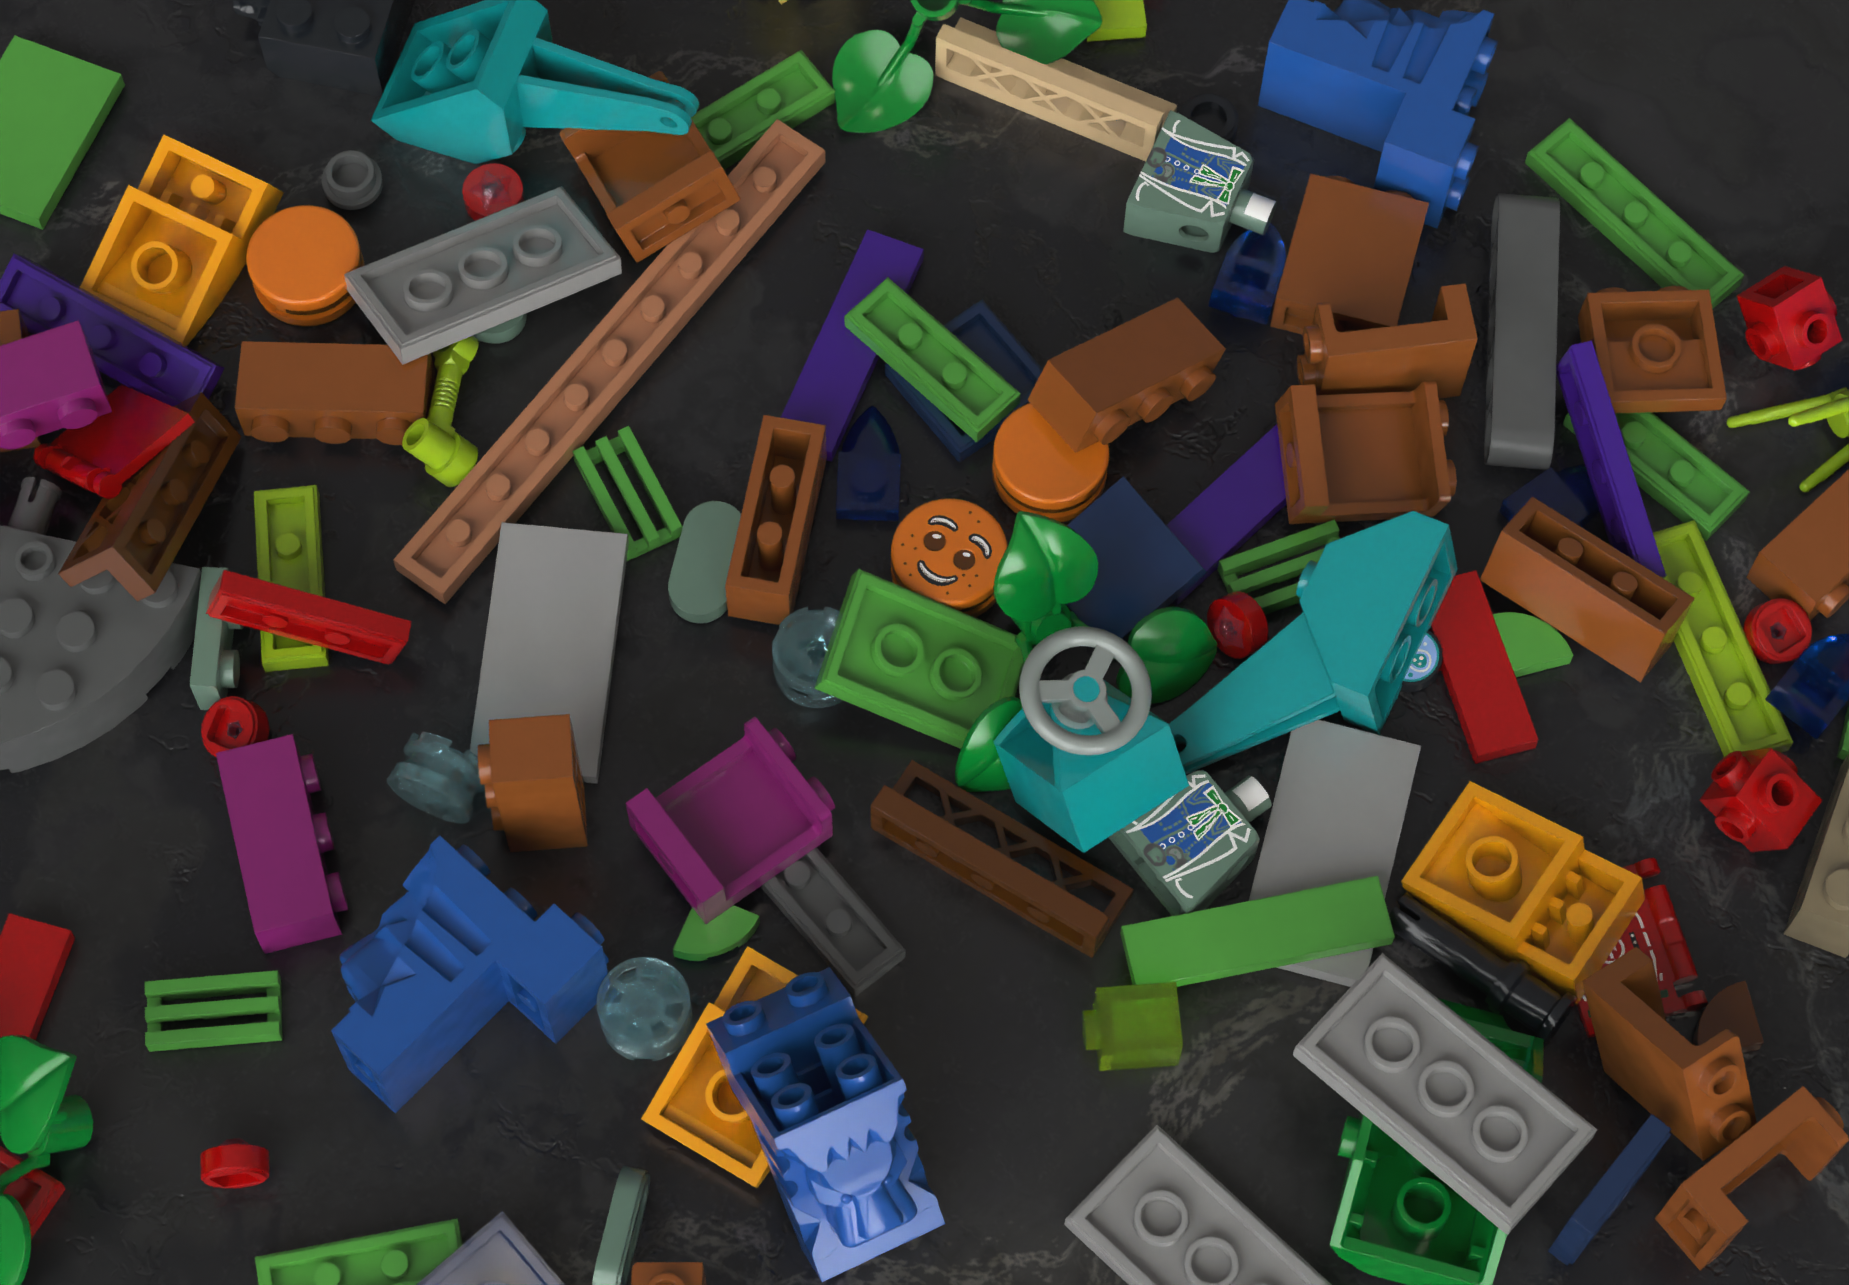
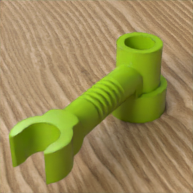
[402,336,479,487]

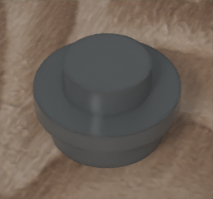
[321,150,383,210]

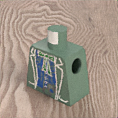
[1123,110,1277,253]
[1108,770,1272,916]

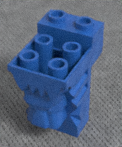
[1258,0,1498,229]
[331,835,612,1114]
[706,967,945,1282]

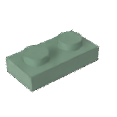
[190,567,244,710]

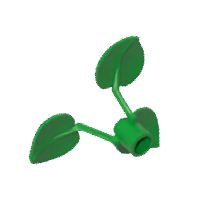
[832,0,1102,133]
[955,511,1218,792]
[0,1034,93,1285]

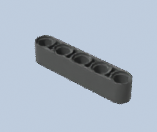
[1484,193,1560,470]

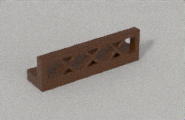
[58,392,242,602]
[871,760,1134,959]

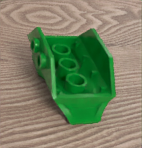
[1329,998,1544,1285]

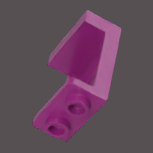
[626,716,835,924]

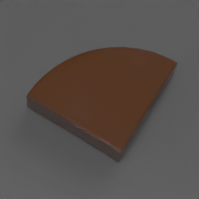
[1693,980,1764,1053]

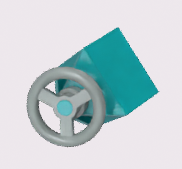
[993,626,1189,853]

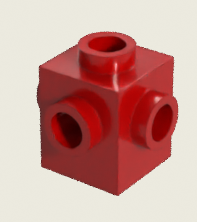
[1736,266,1843,371]
[1699,748,1823,852]

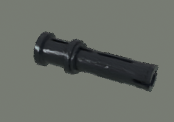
[1389,892,1577,1046]

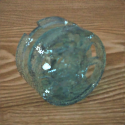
[772,607,843,708]
[387,732,485,823]
[597,957,693,1062]

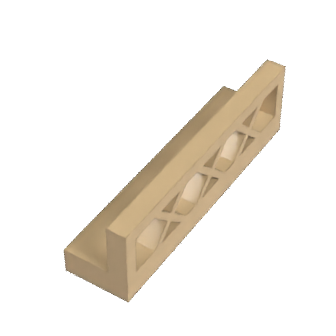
[935,17,1177,162]

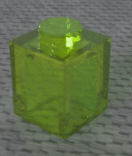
[1082,982,1183,1071]

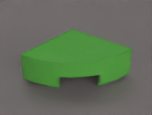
[1493,612,1573,677]
[673,905,760,961]

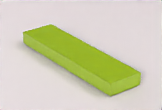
[1653,520,1793,757]

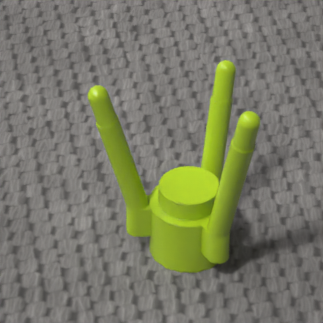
[1726,387,1849,493]

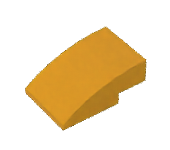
[80,134,284,346]
[1401,781,1645,1004]
[641,946,868,1188]

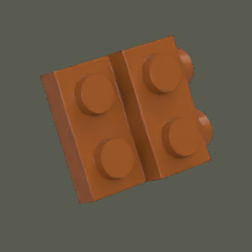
[1578,286,1727,413]

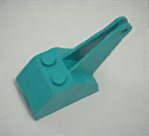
[370,0,699,164]
[1169,511,1458,774]

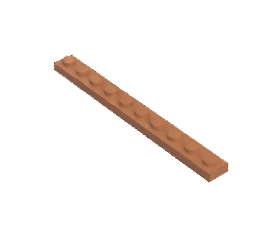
[393,119,826,604]

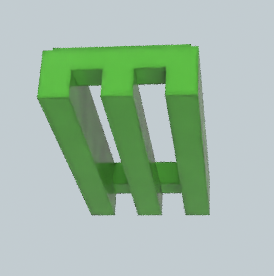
[573,426,683,561]
[1217,519,1340,615]
[145,970,283,1052]

